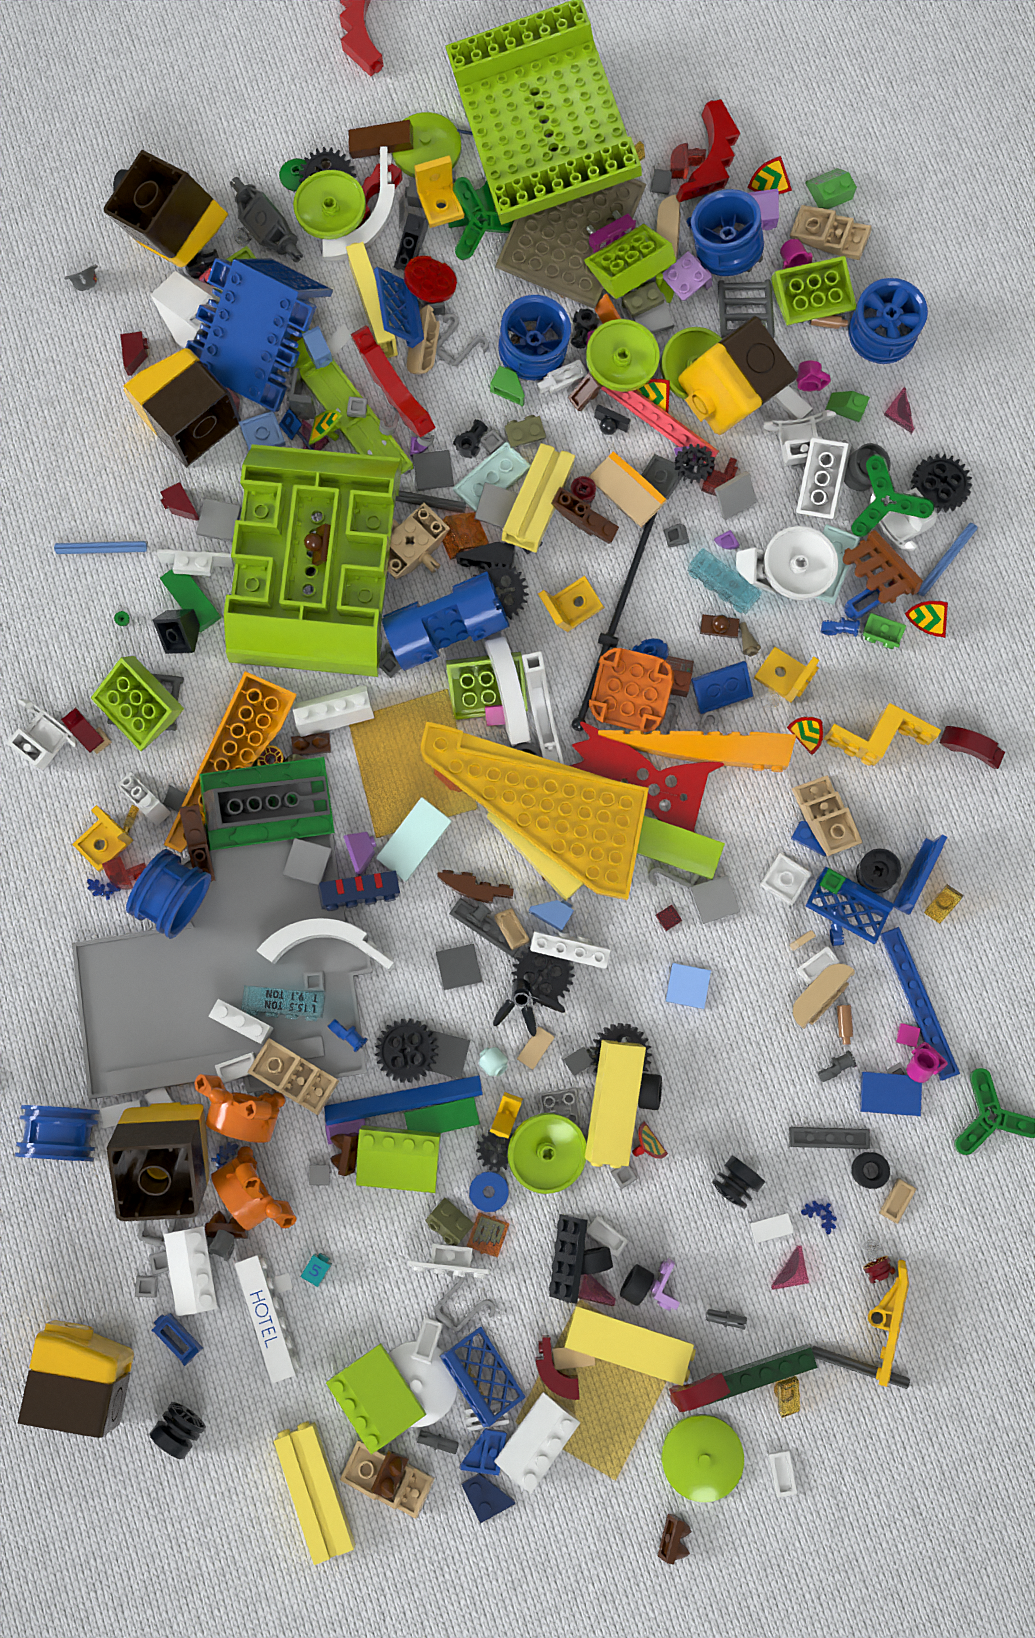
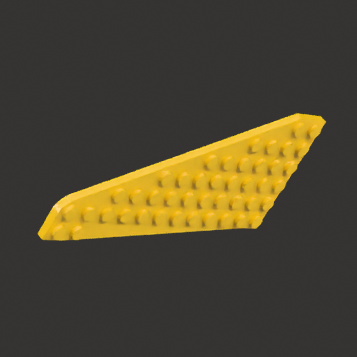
[420,721,649,900]

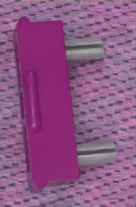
[586,210,636,253]

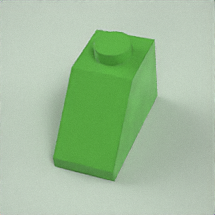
[490,365,525,406]
[825,391,870,422]

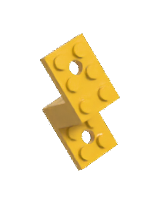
[824,703,941,766]

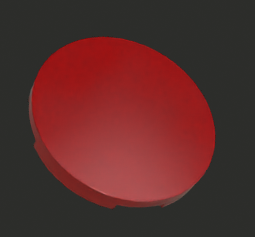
[403,256,457,303]

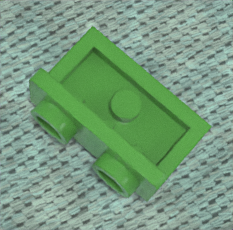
[862,612,906,649]

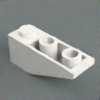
[117,772,171,826]

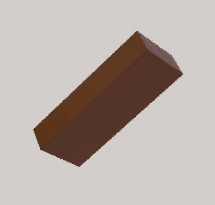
[348,119,413,159]

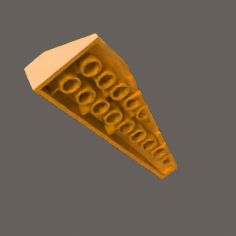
[163,671,297,853]
[598,730,796,772]

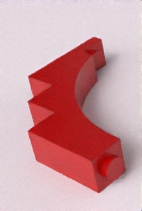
[339,0,384,77]
[676,99,740,202]
[350,325,436,438]

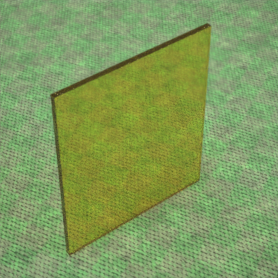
[349,689,478,838]
[515,1299,667,1480]

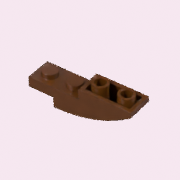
[551,487,619,544]
[179,804,216,882]
[437,870,514,904]

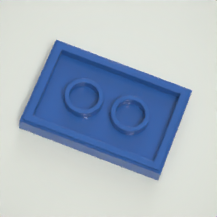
[691,661,754,714]
[860,1072,922,1116]

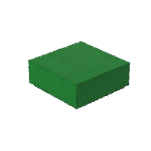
[819,868,846,895]

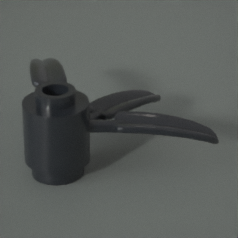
[493,979,565,1037]

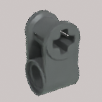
[209,1230,235,1262]

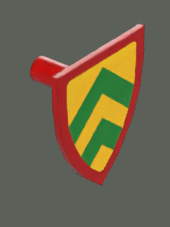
[747,156,792,194]
[636,378,670,414]
[904,600,948,638]
[787,716,823,755]
[632,1121,668,1159]

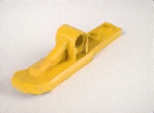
[868,1259,909,1387]

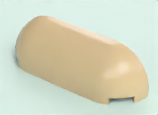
[656,195,681,261]
[407,305,440,375]
[793,964,855,1029]

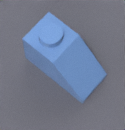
[302,326,333,369]
[529,900,574,931]

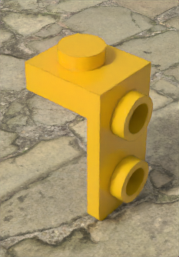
[490,1092,523,1138]

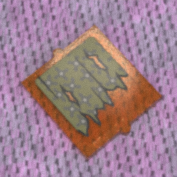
[467,1212,509,1258]

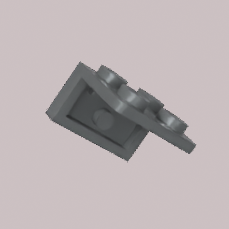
[287,368,316,420]

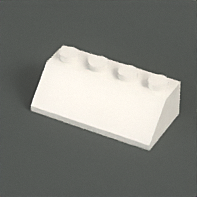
[796,438,851,520]
[293,685,375,737]
[164,1226,218,1316]
[494,1392,580,1493]

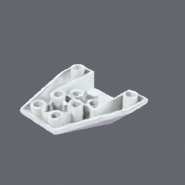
[150,271,223,349]

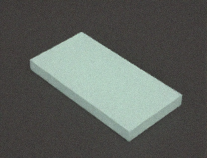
[453,441,531,514]
[815,524,861,605]
[376,797,453,882]

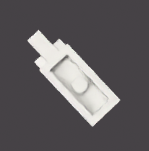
[537,359,587,394]

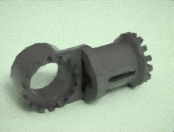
[817,1050,857,1082]

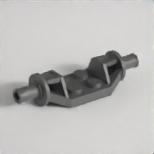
[230,177,303,263]

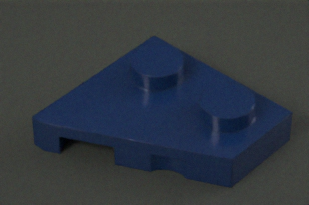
[461,1473,516,1524]

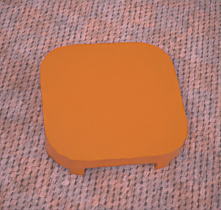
[589,648,674,732]

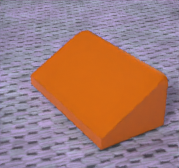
[595,294,621,324]

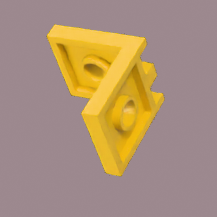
[414,156,464,228]
[538,575,605,632]
[754,647,820,703]
[72,805,134,872]

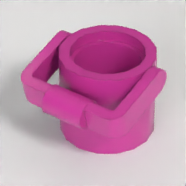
[780,239,812,270]
[796,360,831,392]
[906,1042,948,1083]

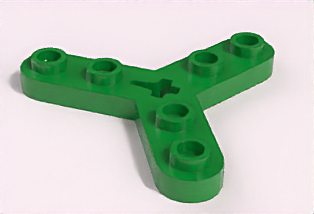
[453,177,515,261]
[851,454,934,537]
[954,1068,1035,1155]

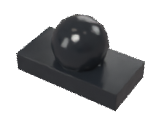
[594,405,631,435]

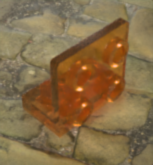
[442,512,489,560]

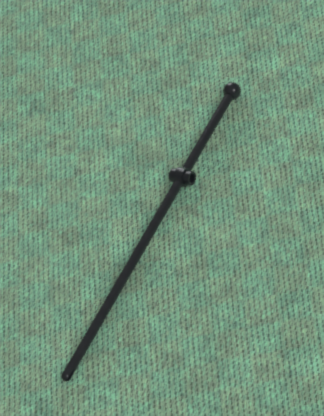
[571,511,658,731]

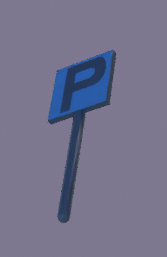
[279,408,314,450]

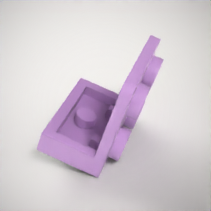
[662,251,712,301]
[650,1258,680,1311]

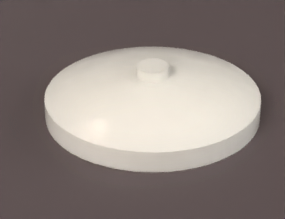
[763,526,838,600]
[388,1341,457,1427]

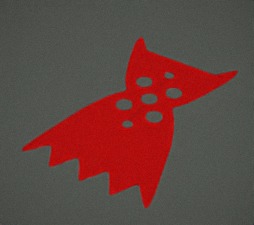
[569,722,725,833]

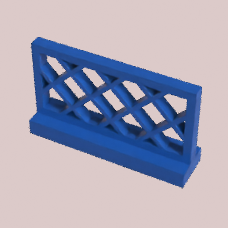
[374,266,424,348]
[893,834,947,915]
[805,866,894,945]
[439,1327,526,1428]

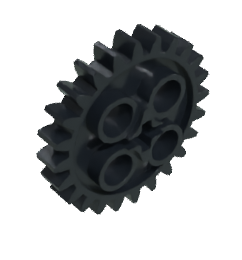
[299,147,357,183]
[911,454,973,513]
[473,561,529,620]
[511,946,575,1007]
[375,1018,439,1083]
[589,1023,652,1073]

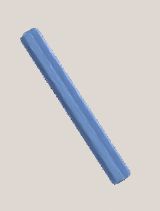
[918,523,978,596]
[54,541,147,554]

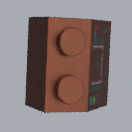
[666,656,694,697]

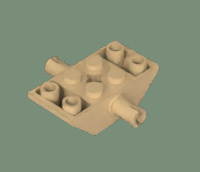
[387,503,450,579]

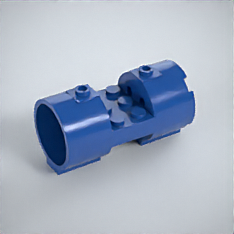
[382,572,509,671]

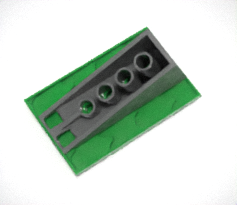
[199,757,335,851]

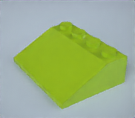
[584,223,676,299]
[771,256,856,326]
[446,651,528,720]
[91,656,184,751]
[356,1125,441,1193]
[326,1343,426,1454]

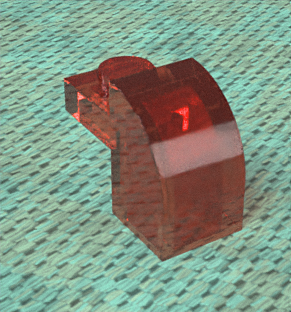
[669,143,706,179]
[701,457,738,496]
[102,856,146,890]

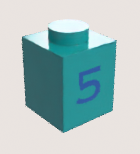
[300,1253,332,1287]

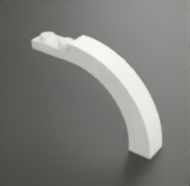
[323,147,395,262]
[482,631,530,745]
[522,651,564,764]
[256,918,395,971]

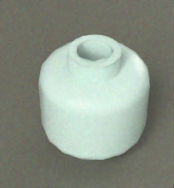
[479,1047,508,1077]

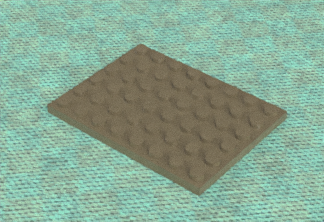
[495,148,647,309]

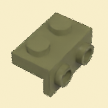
[622,281,665,318]
[504,415,546,448]
[425,1197,474,1246]

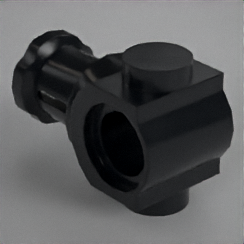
[185,249,219,279]
[570,309,600,349]
[453,419,488,459]

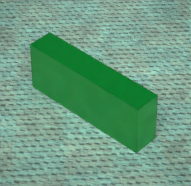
[159,568,221,633]
[404,1097,480,1133]

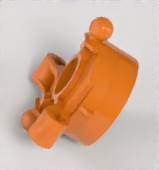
[195,1074,286,1143]
[211,1146,297,1231]

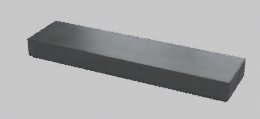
[449,898,521,958]
[789,1127,870,1149]

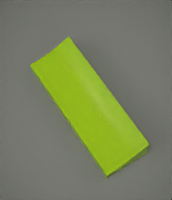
[637,816,725,880]

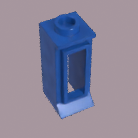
[844,588,882,621]
[151,1313,203,1366]

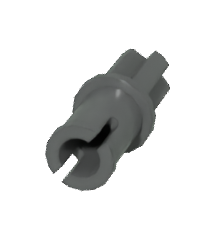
[705,1309,747,1330]
[417,1430,459,1454]

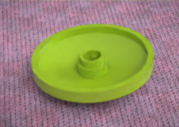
[392,112,461,178]
[293,170,366,239]
[586,319,660,392]
[660,327,722,400]
[508,1113,587,1194]
[661,1414,744,1502]

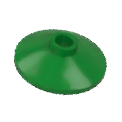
[279,158,307,191]

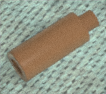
[810,315,848,329]
[837,1005,853,1045]

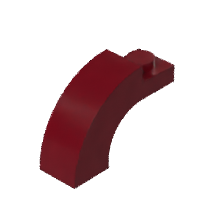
[939,726,1005,769]
[535,1335,580,1400]
[669,1373,731,1412]

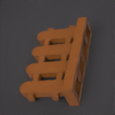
[842,530,923,604]

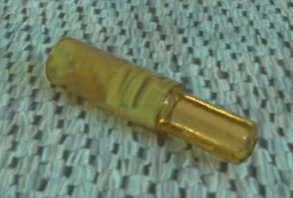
[123,805,139,834]

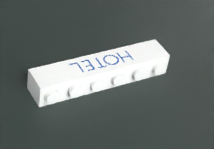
[235,1254,300,1384]

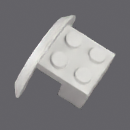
[763,410,836,466]
[870,488,938,552]
[7,699,77,770]

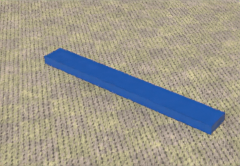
[880,927,960,1081]
[324,1075,483,1126]

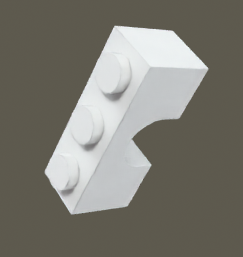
[208,999,274,1045]

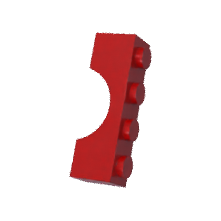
[355,163,403,229]

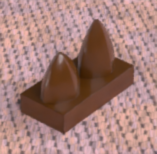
[291,733,331,756]
[330,1132,359,1176]
[205,1211,248,1239]
[371,1450,409,1499]
[657,1514,692,1565]

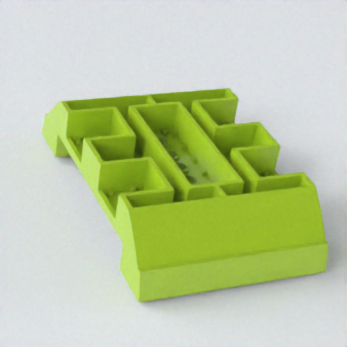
[445,0,642,225]
[224,444,403,677]

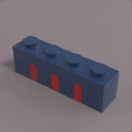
[318,871,400,911]

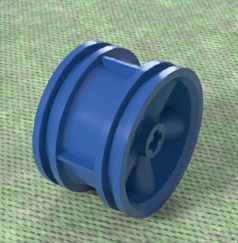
[691,189,764,276]
[848,278,928,364]
[498,295,571,381]
[126,849,211,939]
[14,1105,100,1162]

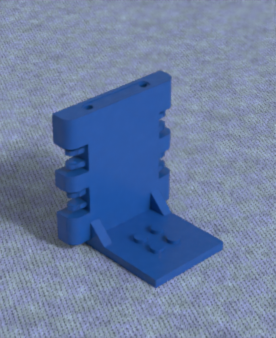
[185,258,333,412]

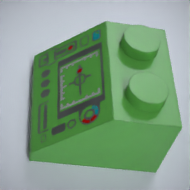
[805,168,857,209]

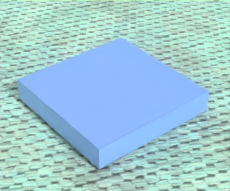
[239,411,286,450]
[665,963,711,1009]

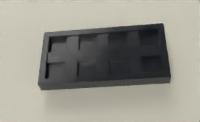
[549,1214,588,1304]

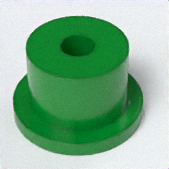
[114,611,130,627]

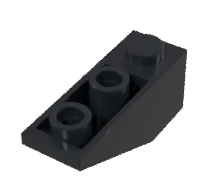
[394,213,429,271]
[456,542,515,570]

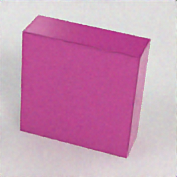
[485,705,506,726]
[896,1023,921,1048]

